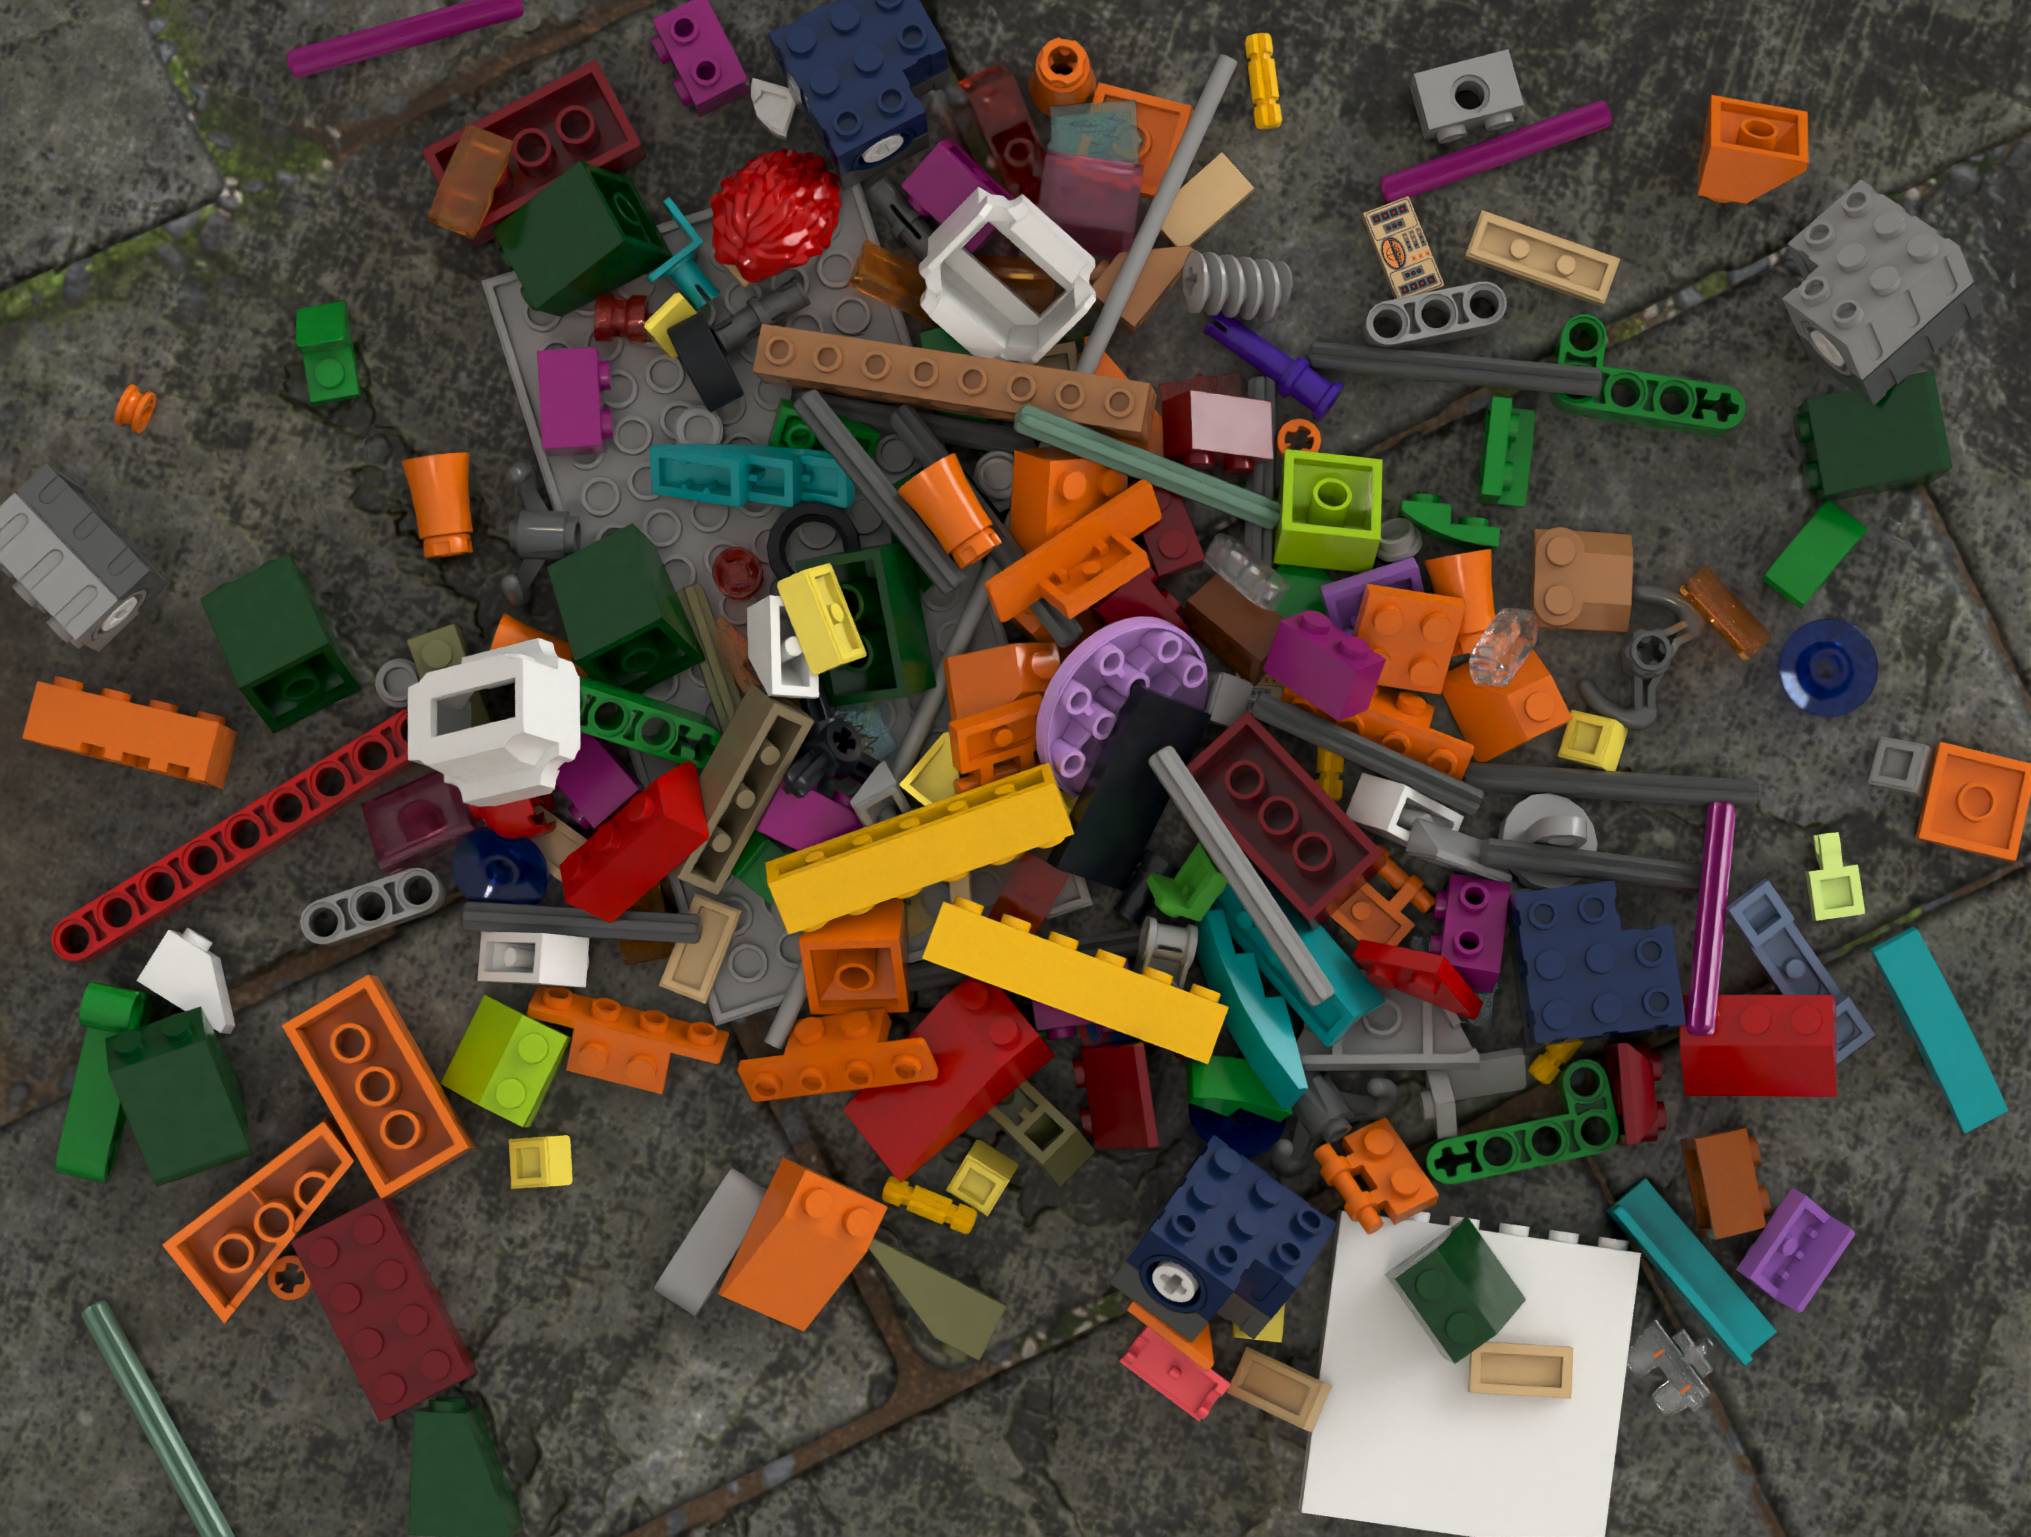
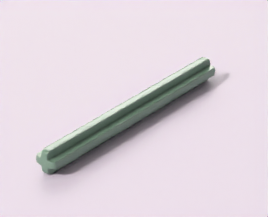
[1014,404,1281,530]
[81,1300,235,1537]

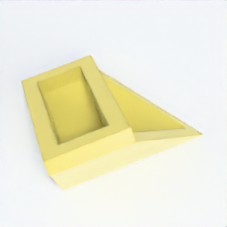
[899,732,960,807]

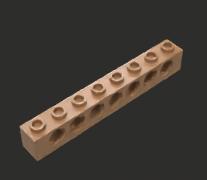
[753,324,1157,443]

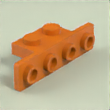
[984,479,1162,622]
[1280,685,1474,781]
[527,985,729,1094]
[737,1008,939,1102]

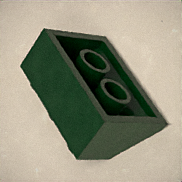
[795,542,937,707]

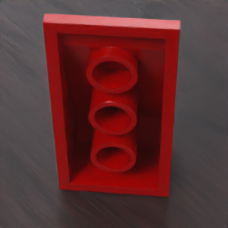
[843,976,1055,1183]

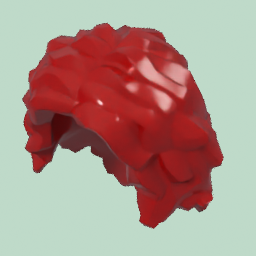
[710,147,842,283]

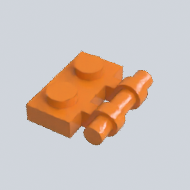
[948,694,1043,795]
[1329,844,1435,946]
[1314,1117,1439,1235]

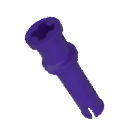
[1203,309,1344,422]

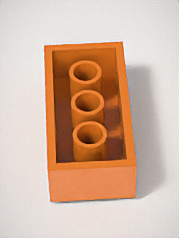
[282,974,476,1199]

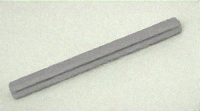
[1148,746,1334,1007]

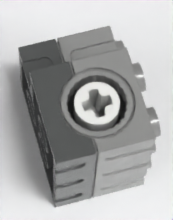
[1782,179,1984,406]
[0,463,170,652]

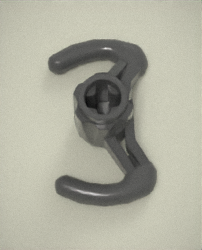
[501,461,581,608]
[1577,584,1706,731]
[1270,1071,1399,1178]

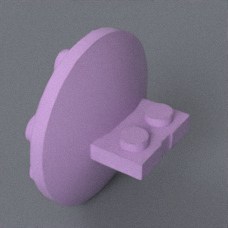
[1036,617,1208,798]

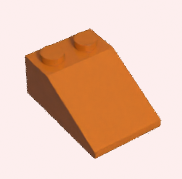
[718,1157,888,1332]

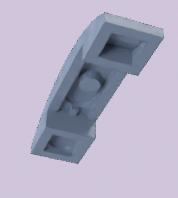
[1725,878,1875,1064]

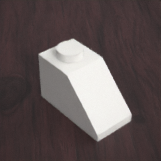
[747,595,819,699]
[1346,772,1464,847]
[136,928,235,1034]
[477,932,589,987]

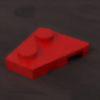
[1353,939,1483,1020]

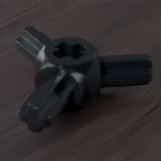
[783,677,892,798]

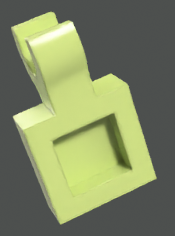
[1805,832,1865,921]

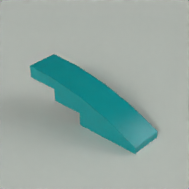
[650,444,855,508]
[1195,909,1308,1109]
[1870,926,2009,1134]

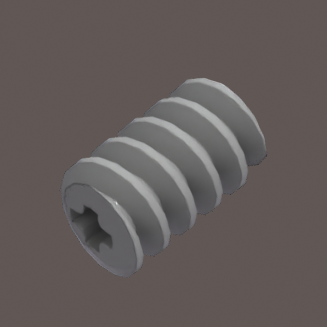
[1182,250,1293,322]

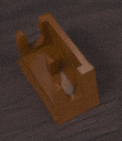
[1182,568,1284,687]

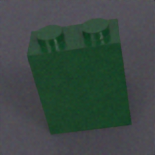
[492,161,673,317]
[1793,370,1953,503]
[547,523,705,694]
[200,553,361,733]
[105,1006,252,1187]
[1385,1216,1526,1364]
[408,1396,523,1537]

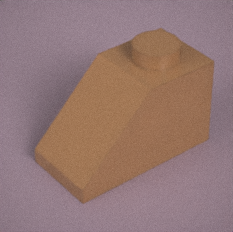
[1089,245,1194,336]

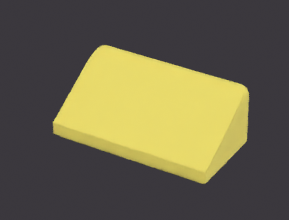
[777,563,867,675]

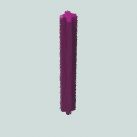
[287,0,523,78]
[1379,100,1612,204]
[1686,802,1736,1036]

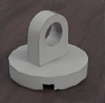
[1498,793,1598,890]

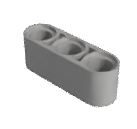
[1363,282,1507,350]
[300,868,446,947]
[654,1168,767,1317]

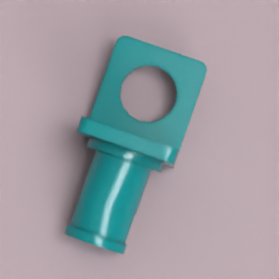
[646,197,721,312]

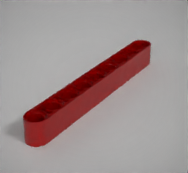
[51,708,416,963]

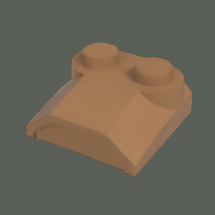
[1528,527,1633,633]

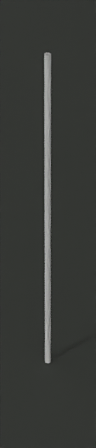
[764,54,1238,1050]

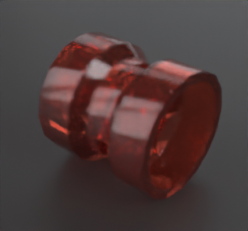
[594,293,649,345]
[712,547,764,602]

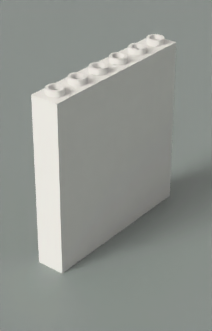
[1298,1210,1641,1537]

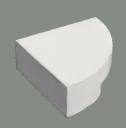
[751,78,796,140]

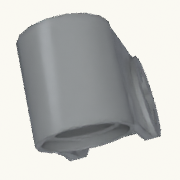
[1133,916,1198,990]

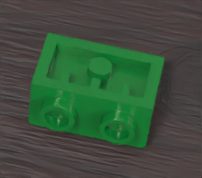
[1476,396,1536,508]

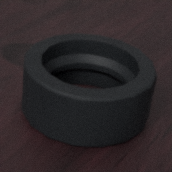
[667,312,744,412]
[766,501,861,581]

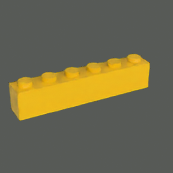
[765,762,1074,935]
[922,896,1229,1064]

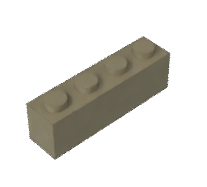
[671,683,814,895]

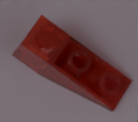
[958,63,1066,215]

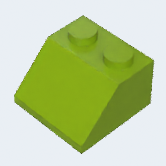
[1273,449,1383,573]
[440,995,572,1127]

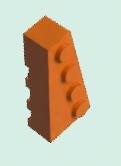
[22,676,238,789]
[162,1115,357,1324]

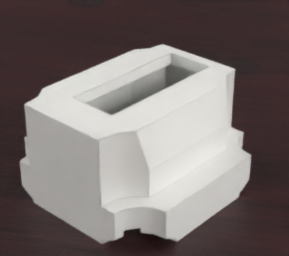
[919,187,1096,365]
[408,638,580,807]

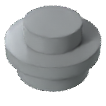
[974,450,1014,499]
[1376,518,1423,563]
[375,658,420,708]

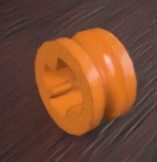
[114,384,157,434]
[1276,418,1321,460]
[267,1255,313,1300]

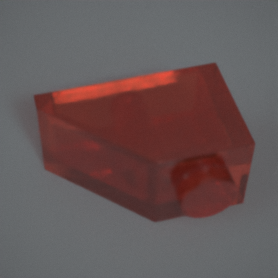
[988,851,1069,936]

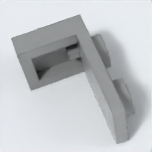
[1419,1048,1526,1140]

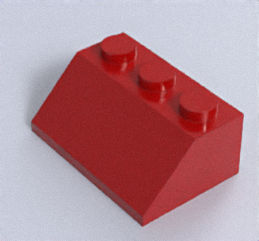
[560,761,710,923]
[1680,995,1837,1097]

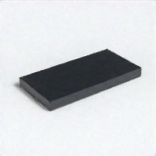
[1046,683,1212,891]

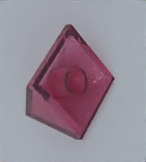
[1038,151,1144,258]
[361,770,482,874]

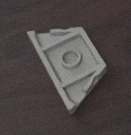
[1296,970,1480,1071]

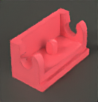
[1119,1325,1231,1421]

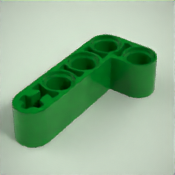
[1549,314,1746,437]
[577,674,722,769]
[56,982,153,1184]
[1423,1059,1619,1184]

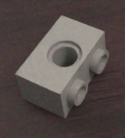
[1410,49,1524,144]

